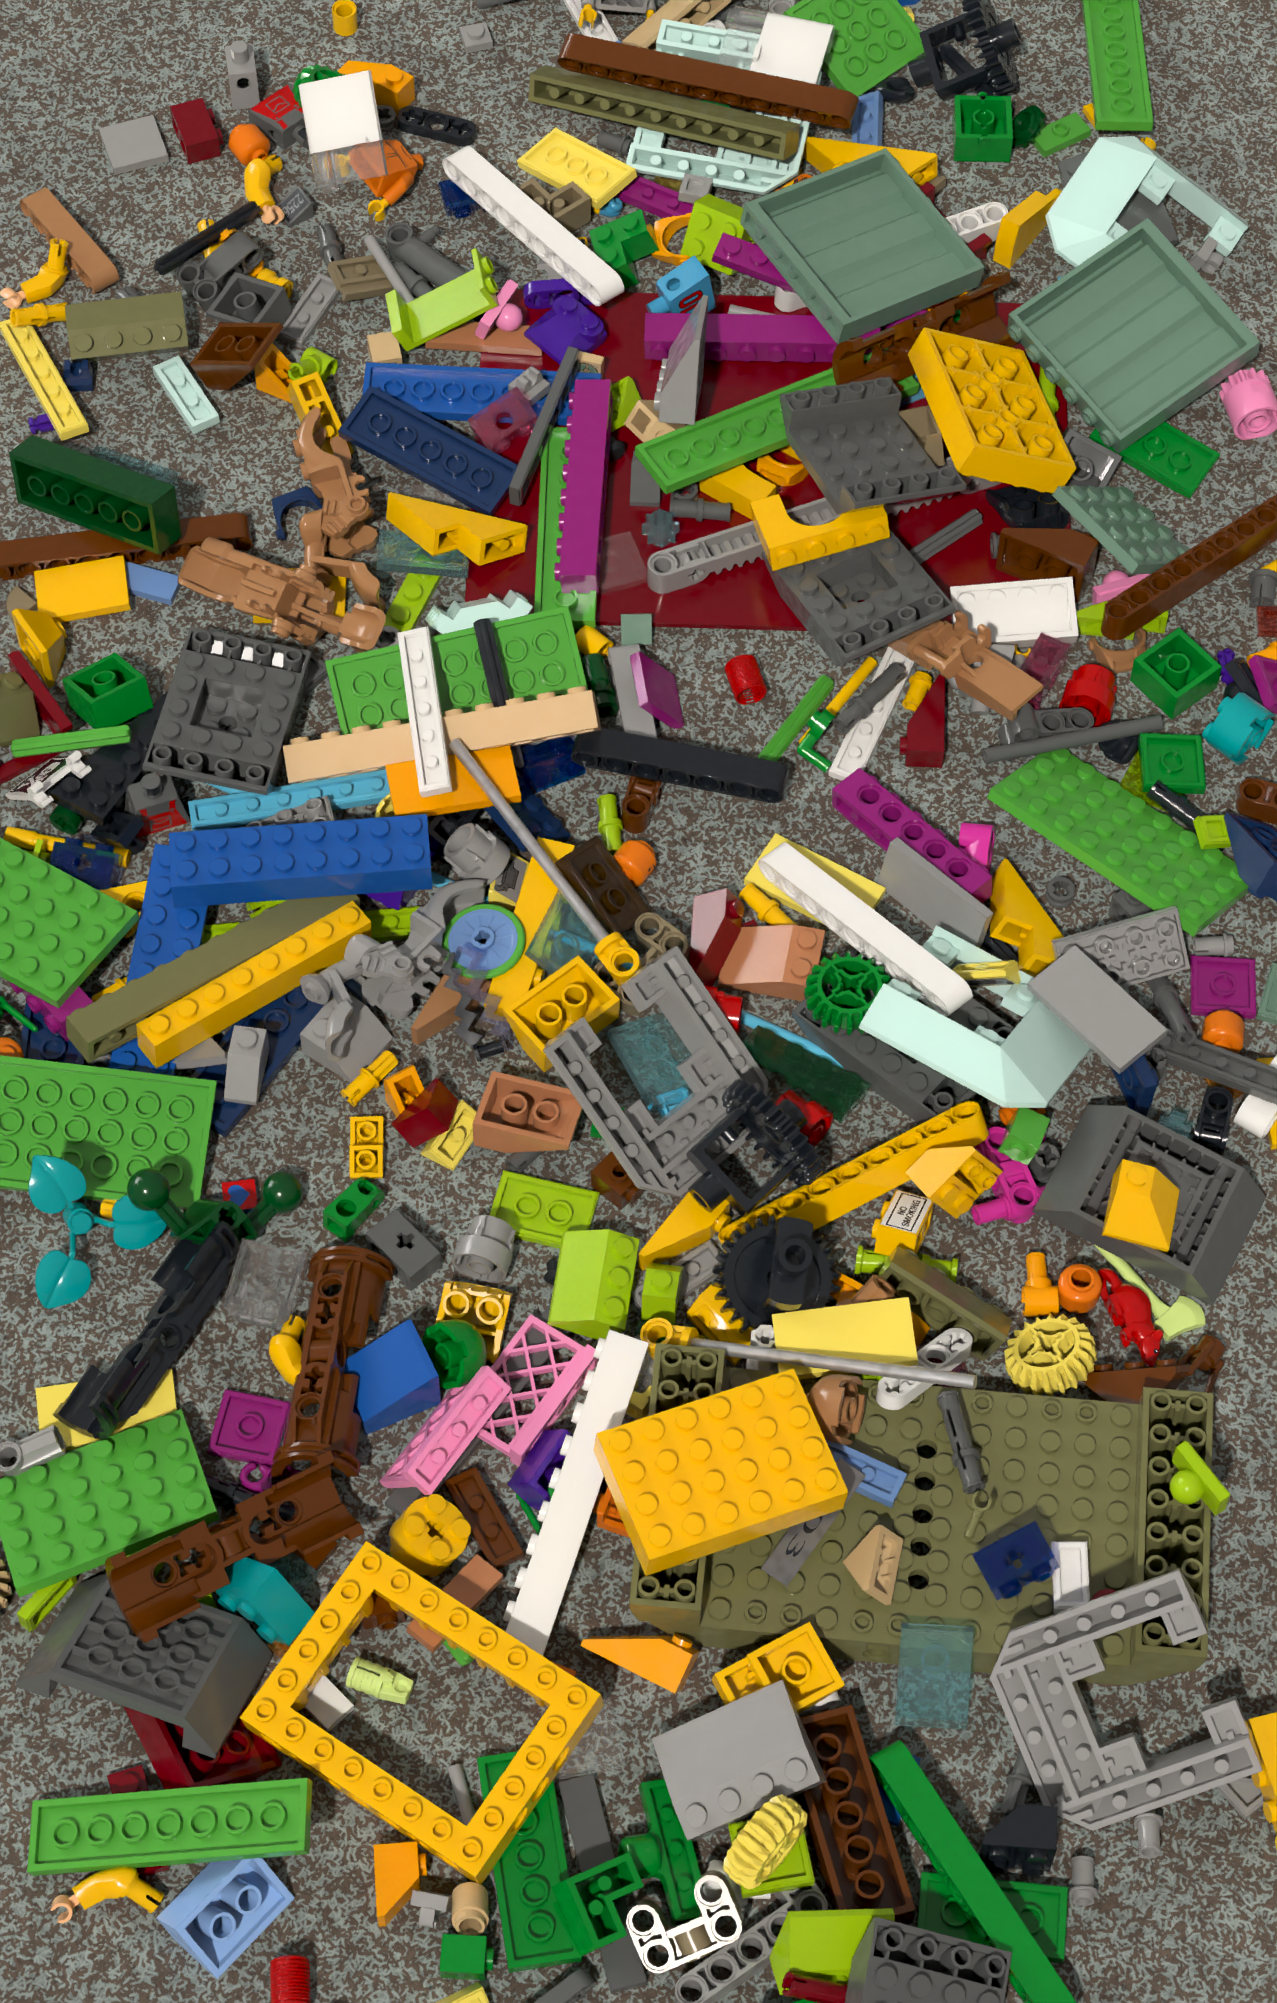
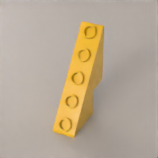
[803,136,938,187]
[386,492,528,566]
[990,858,1064,978]

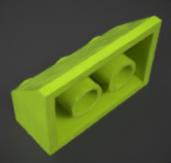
[547,1229,640,1341]
[769,1908,895,1995]

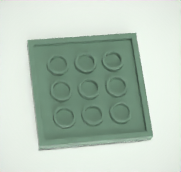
[1052,485,1190,574]

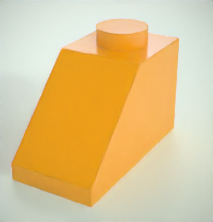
[373,1841,427,1927]

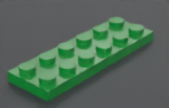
[477,1751,582,1973]

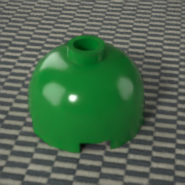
[422,1319,487,1389]

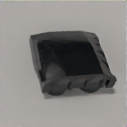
[986,485,1069,529]

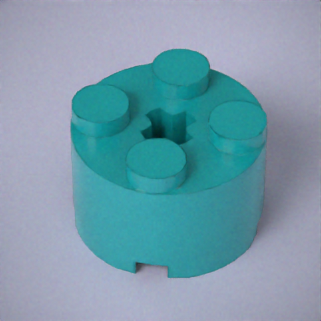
[1202,692,1275,765]

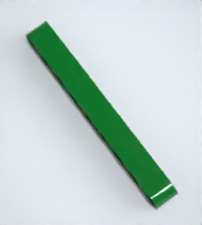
[868,1740,1076,2003]

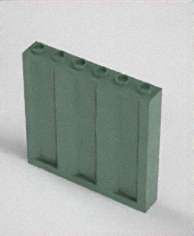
[740,148,985,345]
[1007,218,1260,454]

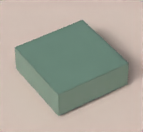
[621,613,652,645]

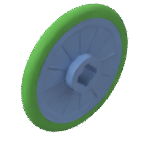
[442,904,525,980]

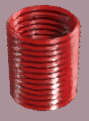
[724,654,767,705]
[270,1955,311,2003]

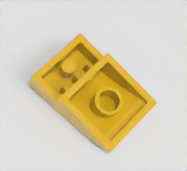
[711,1622,845,1714]

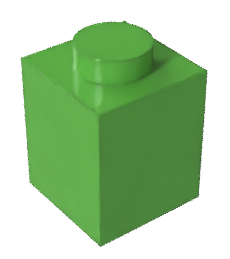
[998,1108,1050,1166]

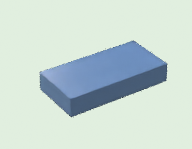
[125,561,181,605]

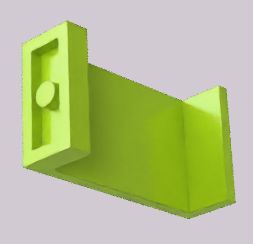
[385,248,499,351]

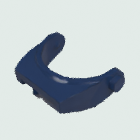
[272,486,323,541]

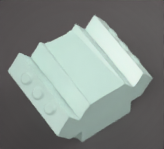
[425,589,533,634]

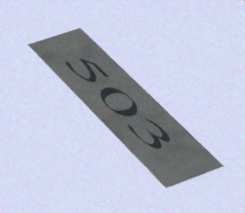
[761,1458,866,1587]

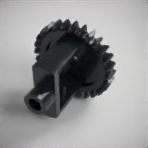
[908,0,1022,102]
[686,1079,824,1217]
[712,1215,841,1334]

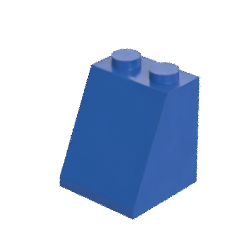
[344,1319,441,1435]

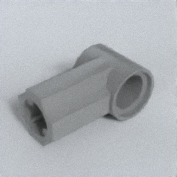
[0,1425,67,1476]

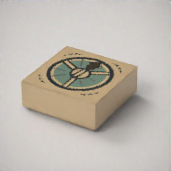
[578,351,604,379]

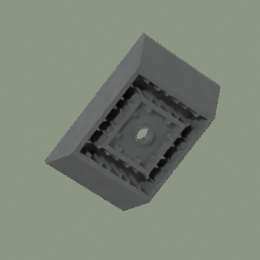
[761,517,956,667]
[142,626,311,796]
[792,948,1014,1124]
[1032,1105,1266,1306]
[845,1917,1012,2003]

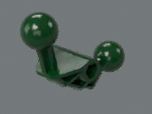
[127,1168,303,1245]

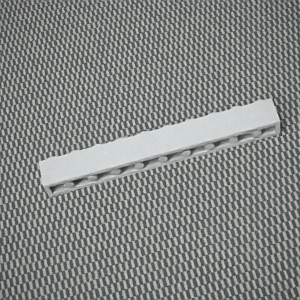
[503,1330,649,1656]

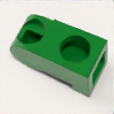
[323,1177,385,1243]

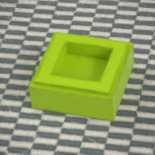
[1193,815,1231,849]

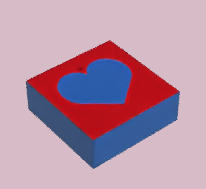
[222,1179,258,1214]

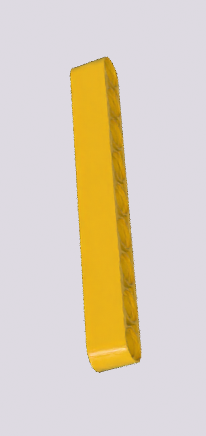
[718,1101,989,1253]

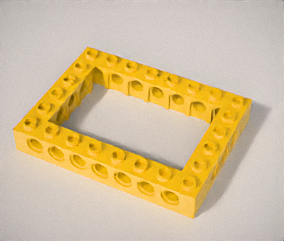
[240,1541,604,1885]

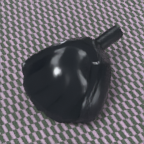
[864,77,916,104]
[1098,720,1139,765]

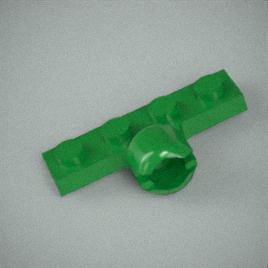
[618,1779,703,1926]

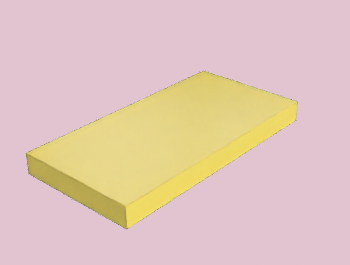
[517,127,637,210]
[744,833,886,924]
[772,1297,918,1380]
[35,1369,177,1451]

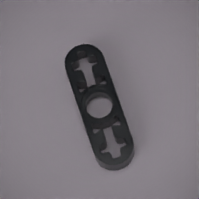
[397,106,476,147]

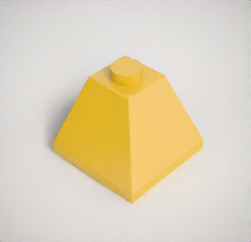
[11,608,67,688]
[1102,1159,1180,1252]

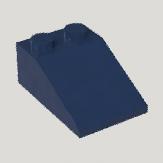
[1224,812,1277,902]

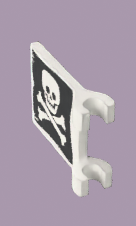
[5,750,92,809]

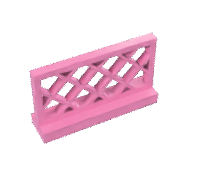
[476,1314,598,1467]
[379,1366,512,1495]

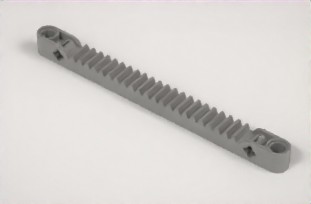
[647,456,1002,594]

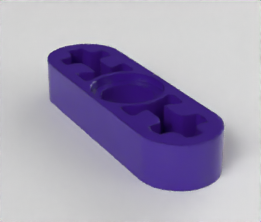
[523,278,594,309]

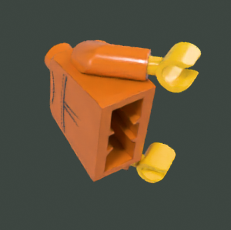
[333,140,423,222]

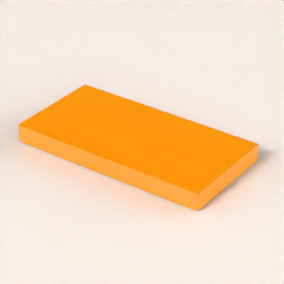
[385,745,521,817]

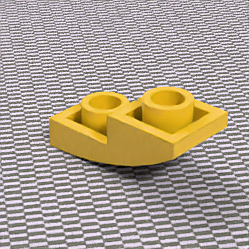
[349,1116,384,1179]

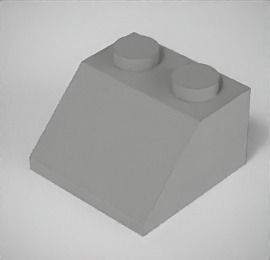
[300,994,393,1083]

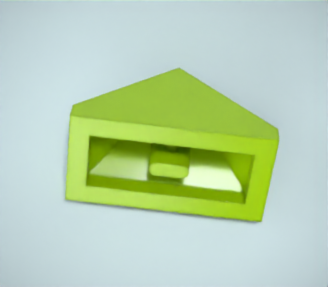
[611,376,641,433]

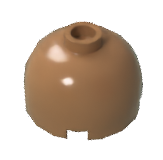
[806,1374,865,1445]

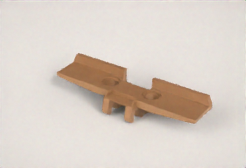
[886,610,1044,721]

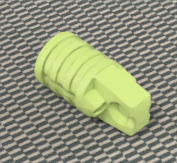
[346,1656,414,1704]

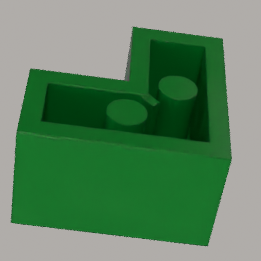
[589,209,659,289]
[552,1852,644,1957]

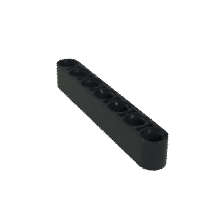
[571,728,789,803]

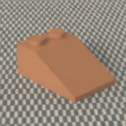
[717,925,825,1001]
[473,1071,583,1153]

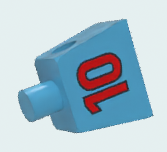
[646,255,716,313]

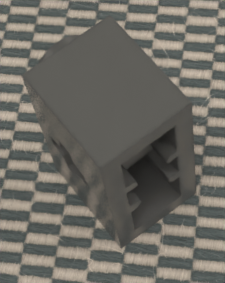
[366,1209,442,1291]

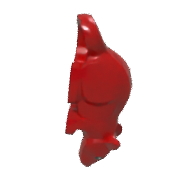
[1097,1268,1163,1367]

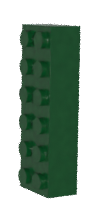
[9,435,182,555]

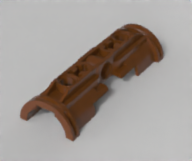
[832,271,1018,391]
[271,1246,395,1478]
[105,1450,364,1643]

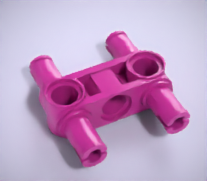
[971,1126,1045,1226]

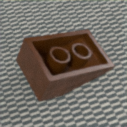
[190,322,283,390]
[995,528,1099,603]

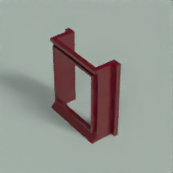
[0,650,73,785]

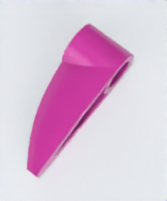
[959,823,995,905]

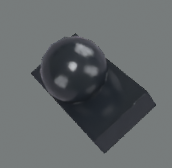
[1223,657,1264,706]

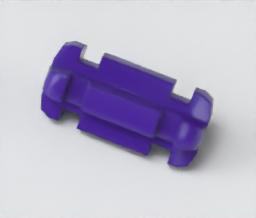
[28,414,55,434]
[1217,648,1236,686]

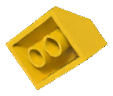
[503,955,620,1072]

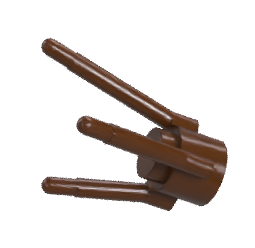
[1177,1335,1226,1393]

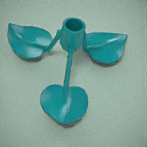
[28,1155,167,1309]

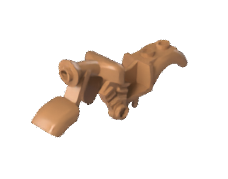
[292,406,386,612]
[178,536,386,653]

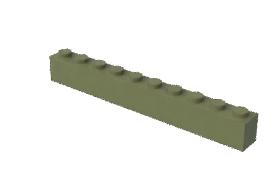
[528,65,800,161]
[66,895,360,1063]

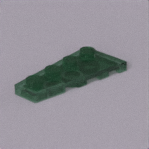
[743,1025,871,1123]

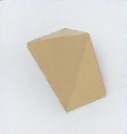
[843,1525,903,1605]

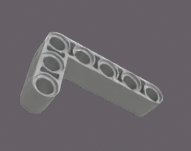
[674,1884,828,2003]

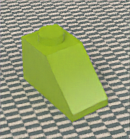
[641,1263,684,1324]

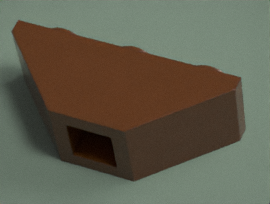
[1083,1359,1190,1404]

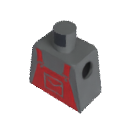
[248,84,309,150]
[124,773,191,837]

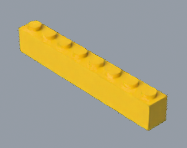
[136,900,371,1069]

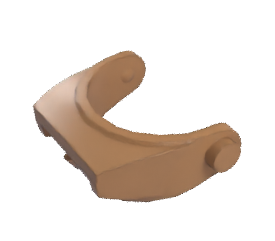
[1087,628,1147,674]

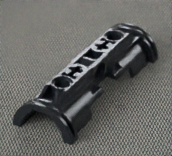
[53,1221,239,1439]

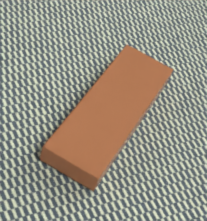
[406,1554,503,1653]

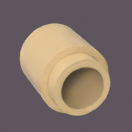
[452,1882,489,1936]

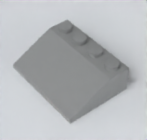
[654,295,709,425]
[652,1679,827,1841]

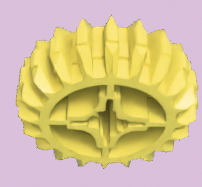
[1004,1313,1097,1396]
[723,1794,807,1890]

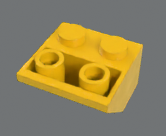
[905,1146,1003,1219]

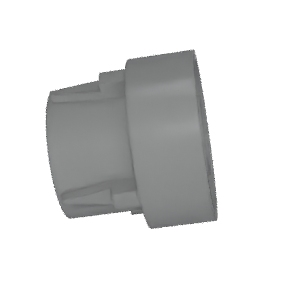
[443,823,511,886]
[451,1215,516,1283]

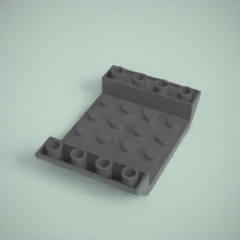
[780,377,967,515]
[16,1574,273,1759]

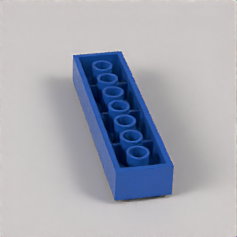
[169,814,433,908]

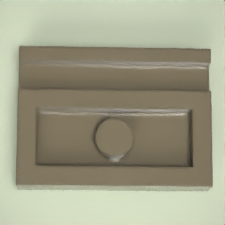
[327,255,394,302]

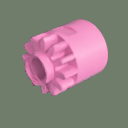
[1219,368,1277,440]

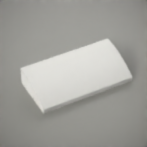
[950,577,1078,647]

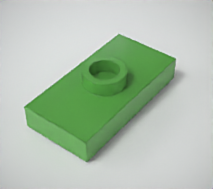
[1031,112,1092,157]

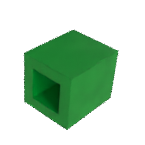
[439,1934,494,1981]

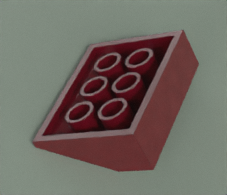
[123,1700,282,1790]

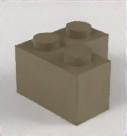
[517,177,591,233]

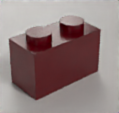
[170,98,224,164]

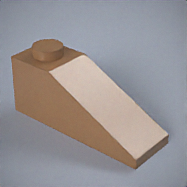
[411,968,492,1045]

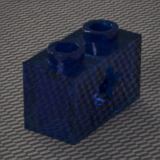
[50,837,123,890]
[972,1521,1060,1601]

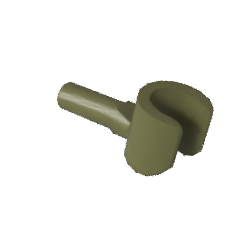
[964,1490,996,1539]

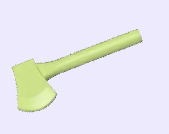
[1094,1245,1205,1342]

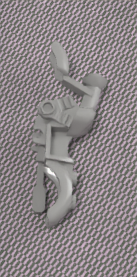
[300,879,486,1062]

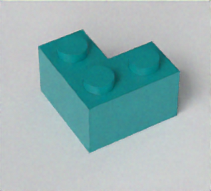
[215,1557,315,1646]

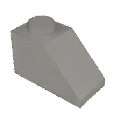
[224,1025,270,1106]

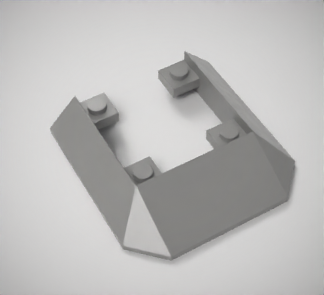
[543,946,768,1197]
[990,1569,1263,1831]

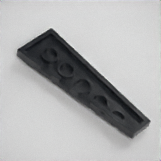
[49,691,168,826]

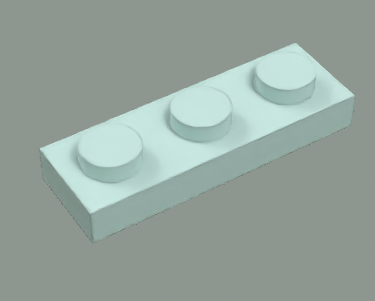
[153,355,220,434]

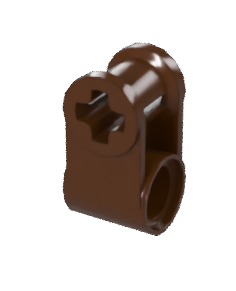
[621,776,664,834]

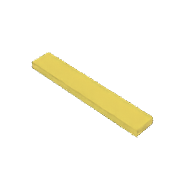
[0,319,89,441]

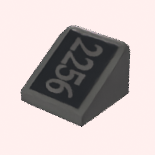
[276,186,314,228]

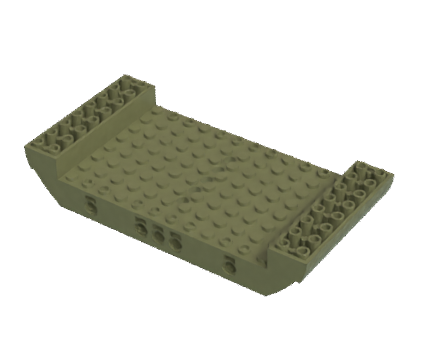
[629,1343,1214,1686]

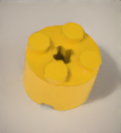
[388,1494,471,1577]

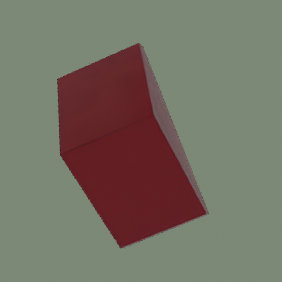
[390,1078,459,1148]

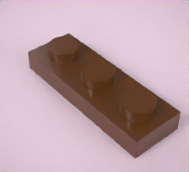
[445,1466,524,1570]

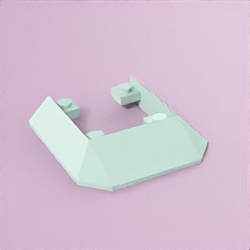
[626,19,822,195]
[1045,136,1249,268]
[859,925,1091,1108]

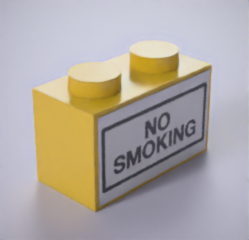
[871,1189,934,1256]

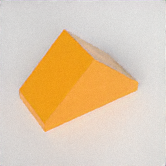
[254,343,292,403]
[383,1065,424,1117]

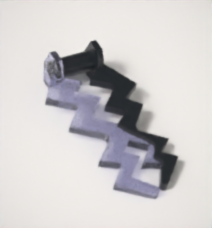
[440,946,511,1062]

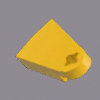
[993,188,1062,269]

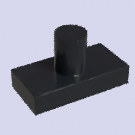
[90,811,145,855]

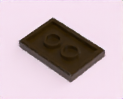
[555,835,652,934]

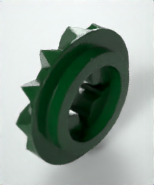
[1012,105,1045,149]

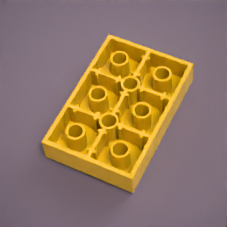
[907,327,1076,493]
[593,1368,849,1576]

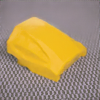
[687,1276,752,1366]
[435,1281,513,1363]

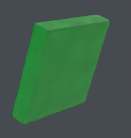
[1138,733,1206,794]

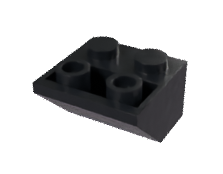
[978,1804,1058,1876]

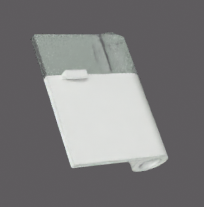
[717,6,835,84]
[298,70,388,194]

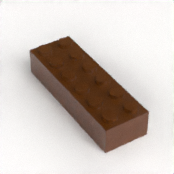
[798,1705,916,1925]

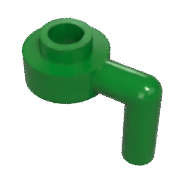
[797,708,835,773]

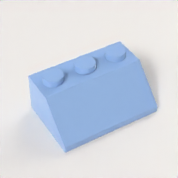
[156,1858,294,1979]

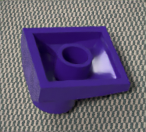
[524,296,607,365]

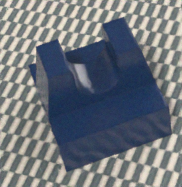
[63,359,94,392]

